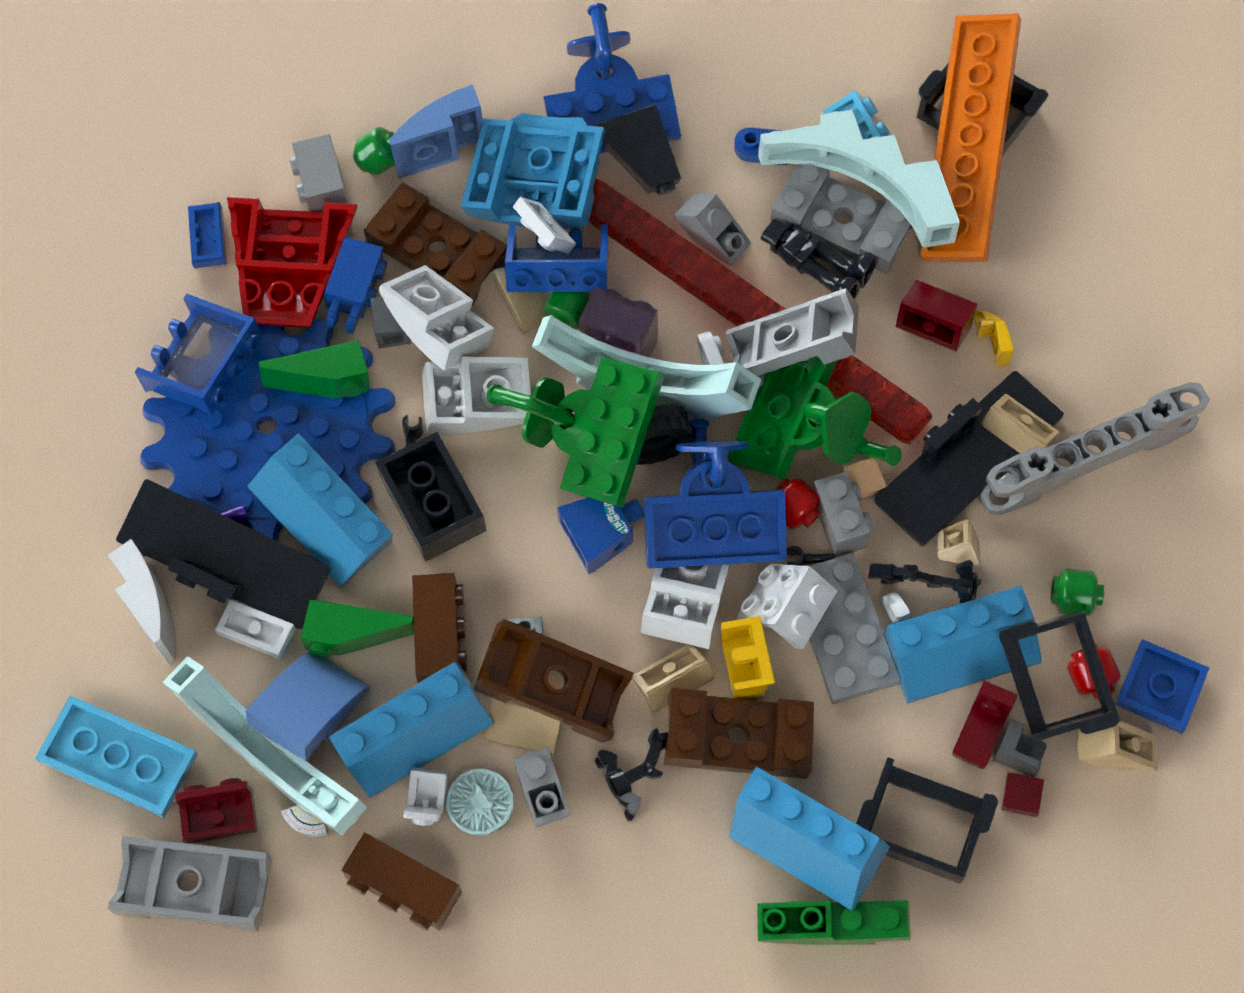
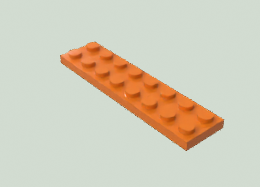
[920,13,1022,262]

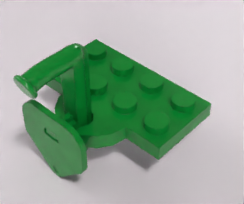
[727,356,902,481]
[486,357,665,508]

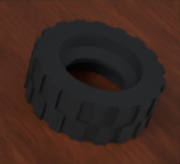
[637,404,694,465]

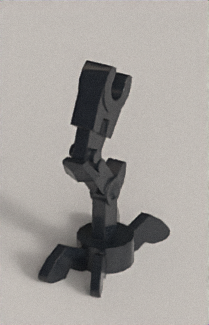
[868,560,982,603]
[594,728,668,822]

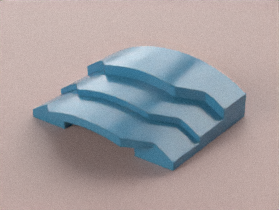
[461,113,605,229]

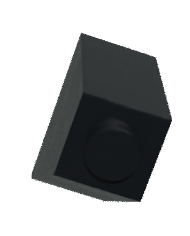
[594,104,681,195]

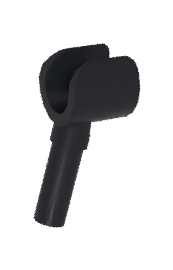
[402,415,423,446]
[787,546,835,566]

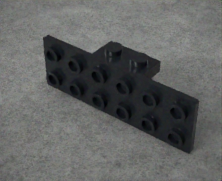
[874,371,1064,546]
[116,479,331,629]

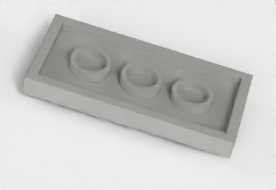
[809,553,901,704]

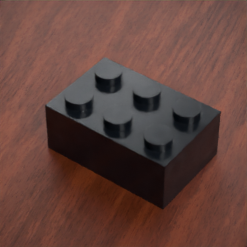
[375,432,487,562]

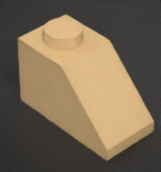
[1076,720,1157,771]

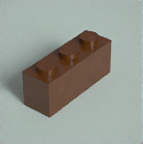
[412,573,467,683]
[341,832,462,931]

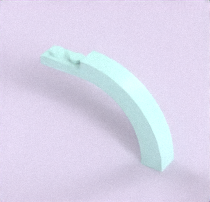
[162,656,367,836]

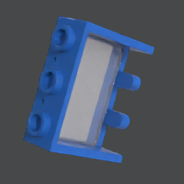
[505,224,609,292]
[135,293,263,416]

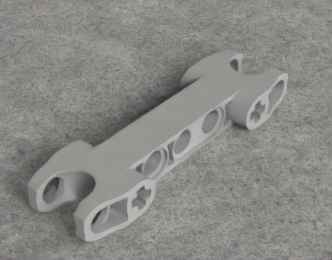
[980,382,1210,515]

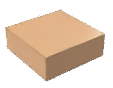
[842,458,887,499]

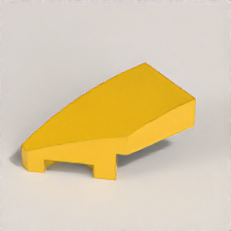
[974,309,1014,366]

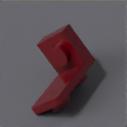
[952,680,1018,769]

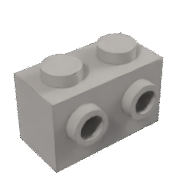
[289,134,348,212]
[813,471,873,557]

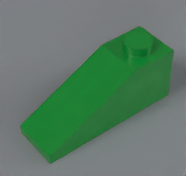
[258,340,370,399]
[300,599,414,658]

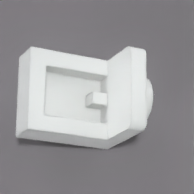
[403,767,449,826]

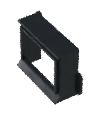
[917,62,1048,157]
[999,609,1119,742]
[856,757,998,884]

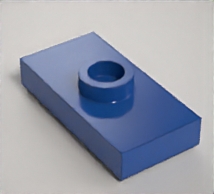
[188,202,226,269]

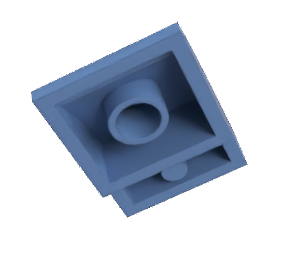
[389,84,483,179]
[246,653,369,761]

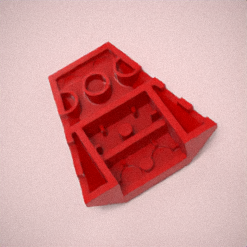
[227,197,358,328]

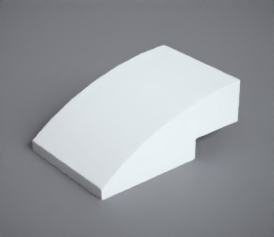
[379,265,494,371]
[422,356,531,434]
[108,539,176,665]
[640,564,731,649]

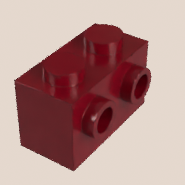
[895,279,978,352]

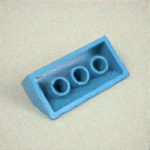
[247,433,393,588]
[884,585,1042,704]
[329,662,494,797]
[729,767,891,911]

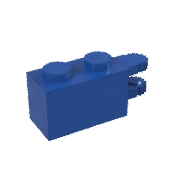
[324,237,387,334]

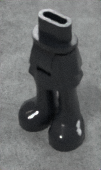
[760,219,878,300]

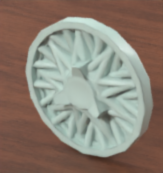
[446,769,514,836]

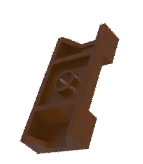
[363,182,507,306]
[473,619,634,743]
[664,688,814,779]

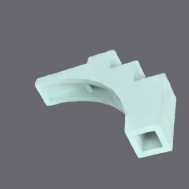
[758,110,960,248]
[532,315,761,419]

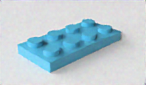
[35,695,198,818]

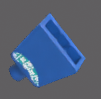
[557,498,645,574]

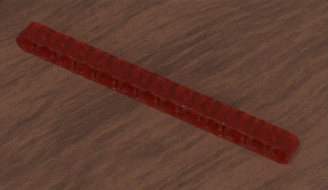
[588,179,932,444]

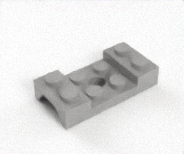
[770,164,913,274]
[726,288,859,386]
[108,836,272,931]

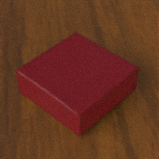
[1001,772,1044,817]

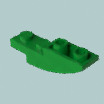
[757,900,911,945]

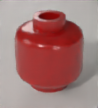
[775,478,821,529]
[1067,643,1121,699]

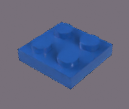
[1115,639,1210,734]

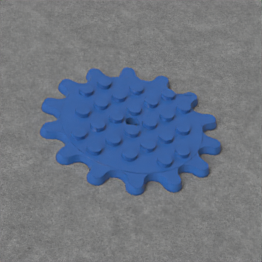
[140,319,396,541]

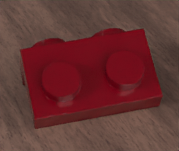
[174,778,258,844]

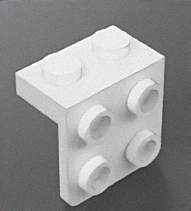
[737,564,837,649]

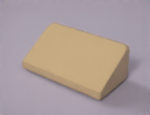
[493,268,547,333]
[981,394,1061,453]
[938,519,981,566]
[632,644,714,712]
[485,700,563,755]

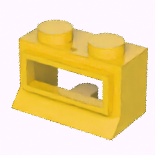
[720,616,775,700]

